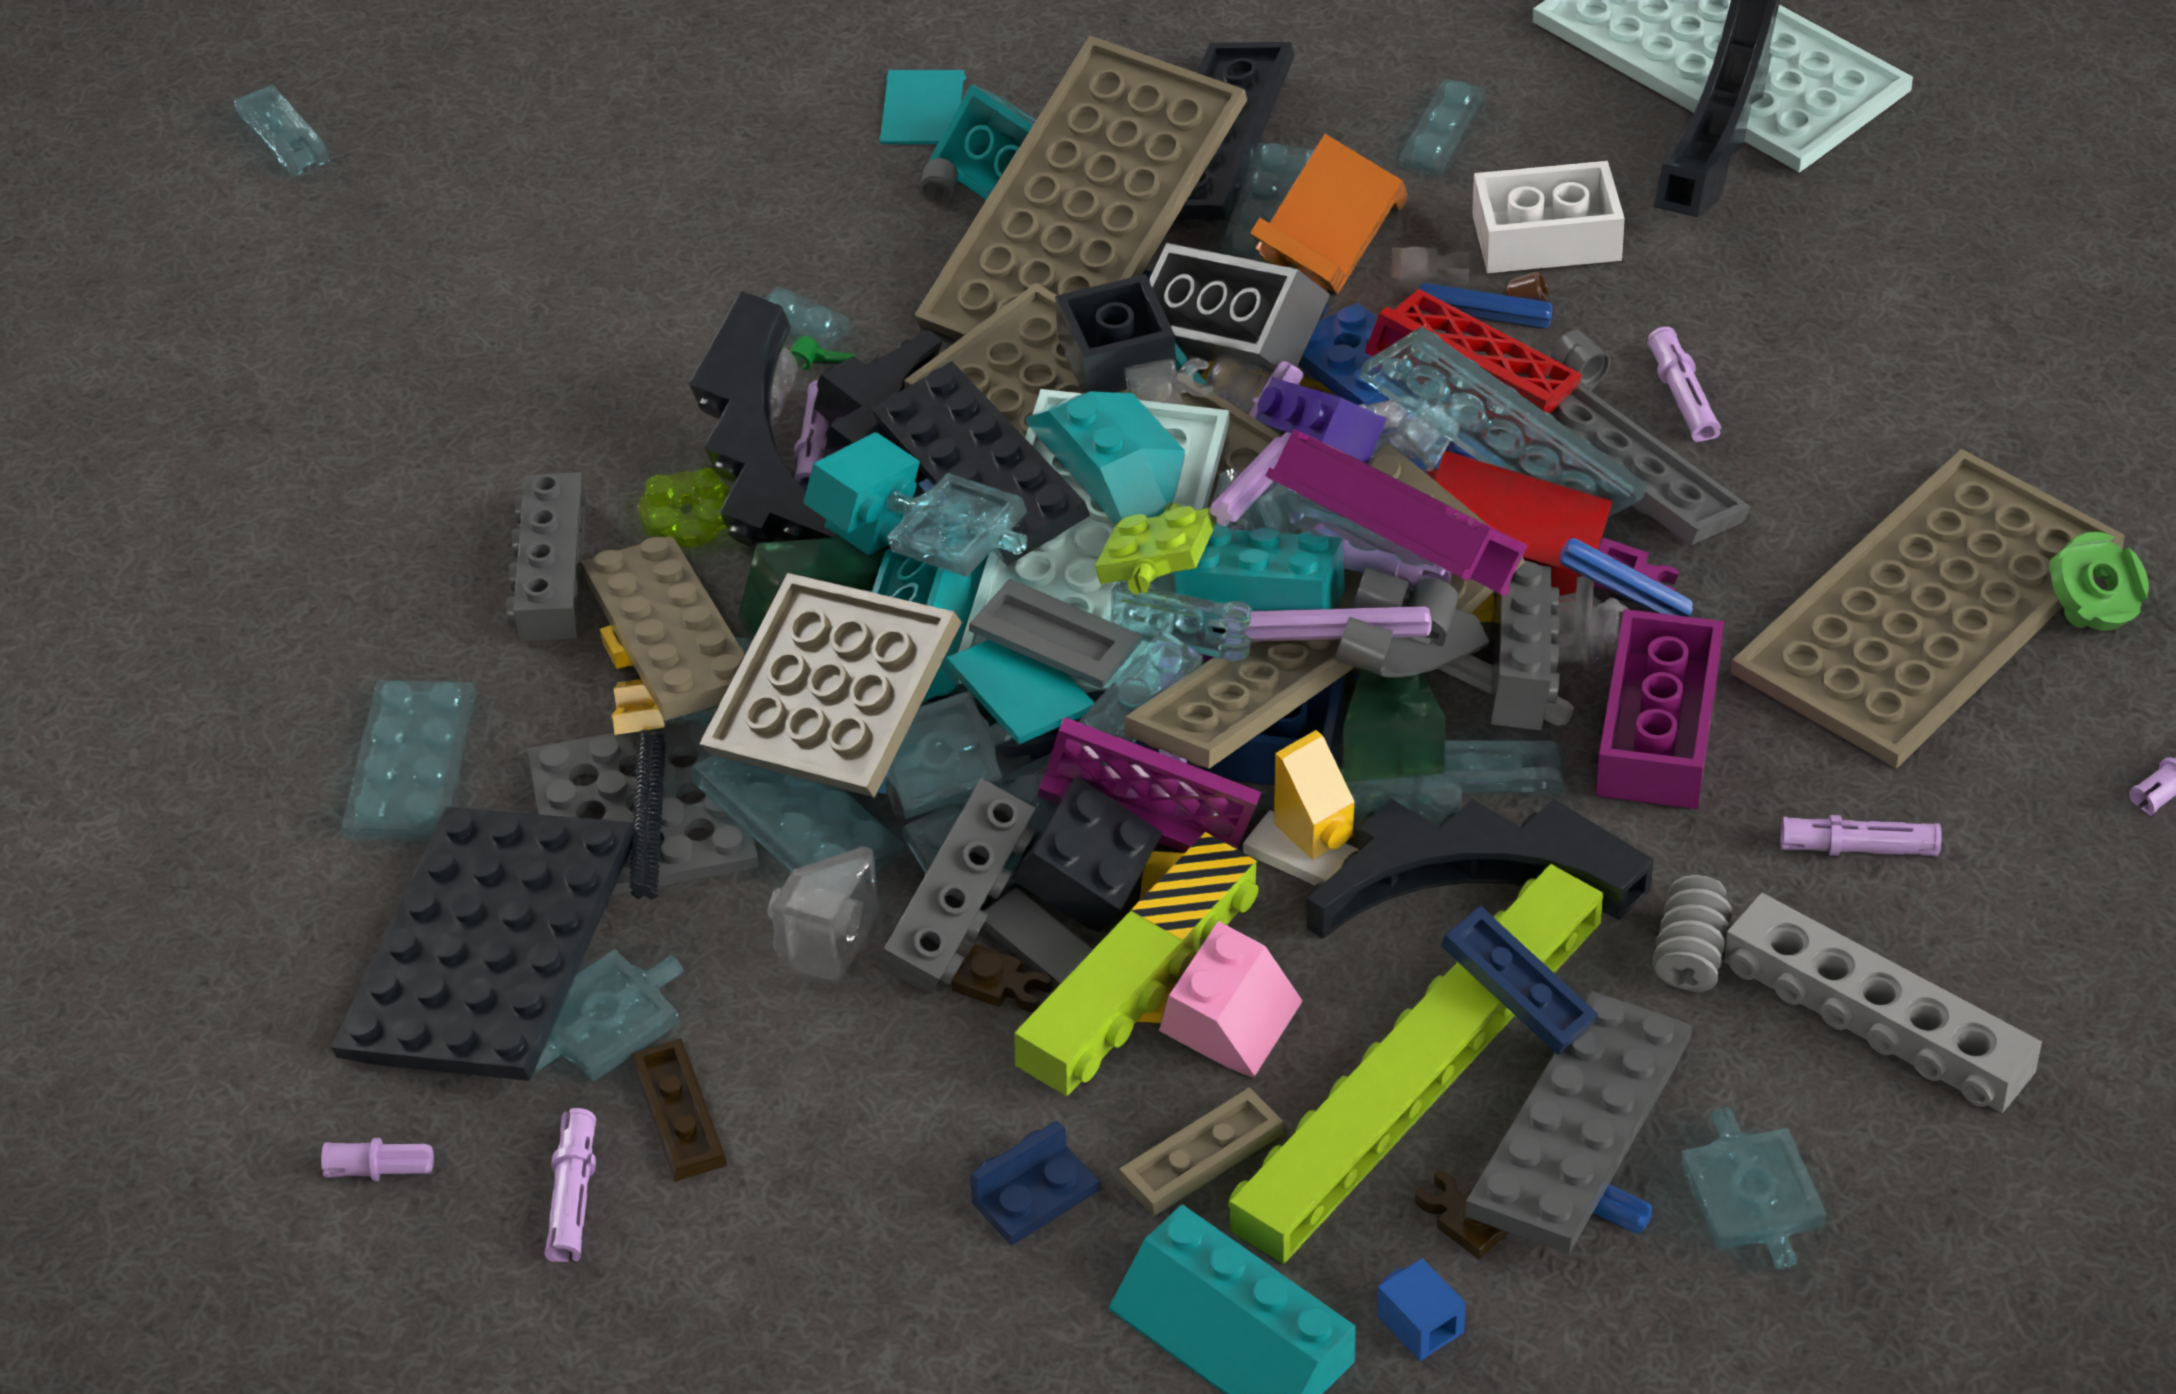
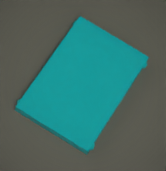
[879,70,966,144]
[946,639,1095,745]

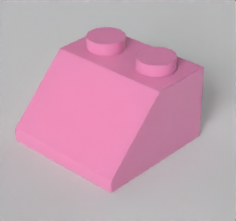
[1159,921,1303,1078]

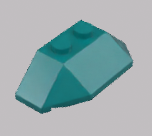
[1026,391,1185,525]

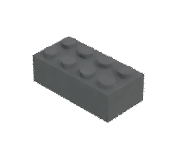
[1149,243,1330,374]

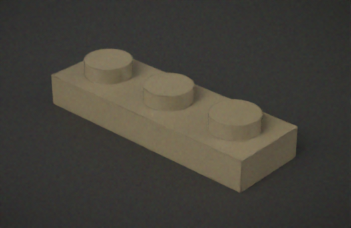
[1119,1087,1283,1217]

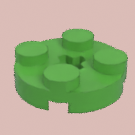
[2049,532,2149,631]

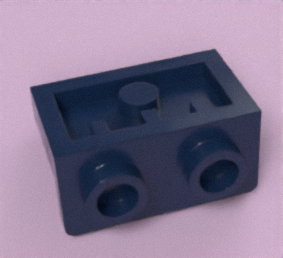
[970,1121,1100,1246]

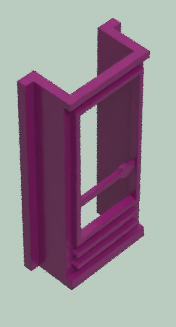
[1265,429,1528,597]

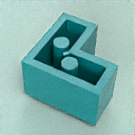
[803,432,920,556]

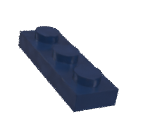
[1440,905,1598,1055]

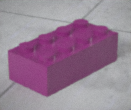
[1596,609,1724,809]

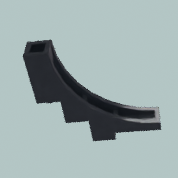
[1654,0,1780,217]
[689,291,868,563]
[814,330,952,553]
[1306,798,1654,939]

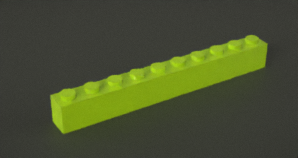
[1228,864,1603,1264]

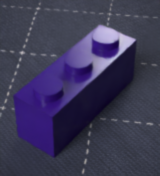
[1255,377,1387,464]

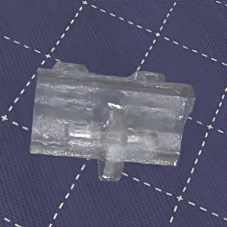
[1556,576,1629,672]

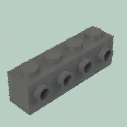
[506,472,587,641]
[1491,561,1559,731]
[876,778,1036,994]

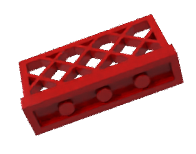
[1364,289,1583,440]

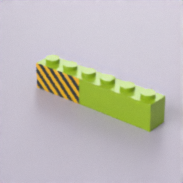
[1014,832,1258,1096]

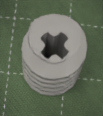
[1652,875,1732,993]

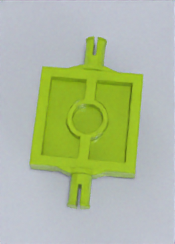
[1095,502,1216,595]

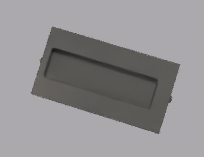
[969,579,1142,689]

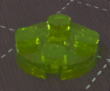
[638,468,731,547]

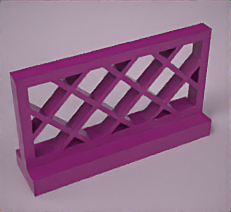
[1037,717,1261,853]

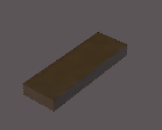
[630,1038,727,1182]

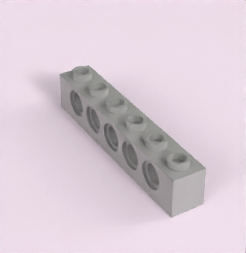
[1724,893,2042,1114]

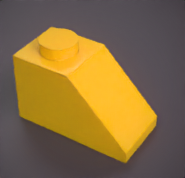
[1274,730,1354,860]

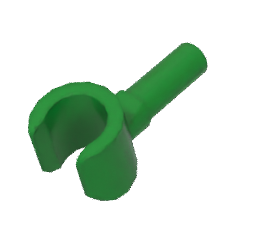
[788,336,856,370]

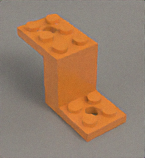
[1250,134,1409,294]

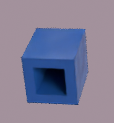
[1377,1258,1466,1361]

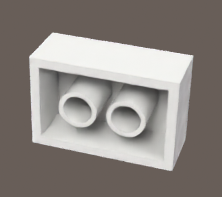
[1472,161,1625,273]

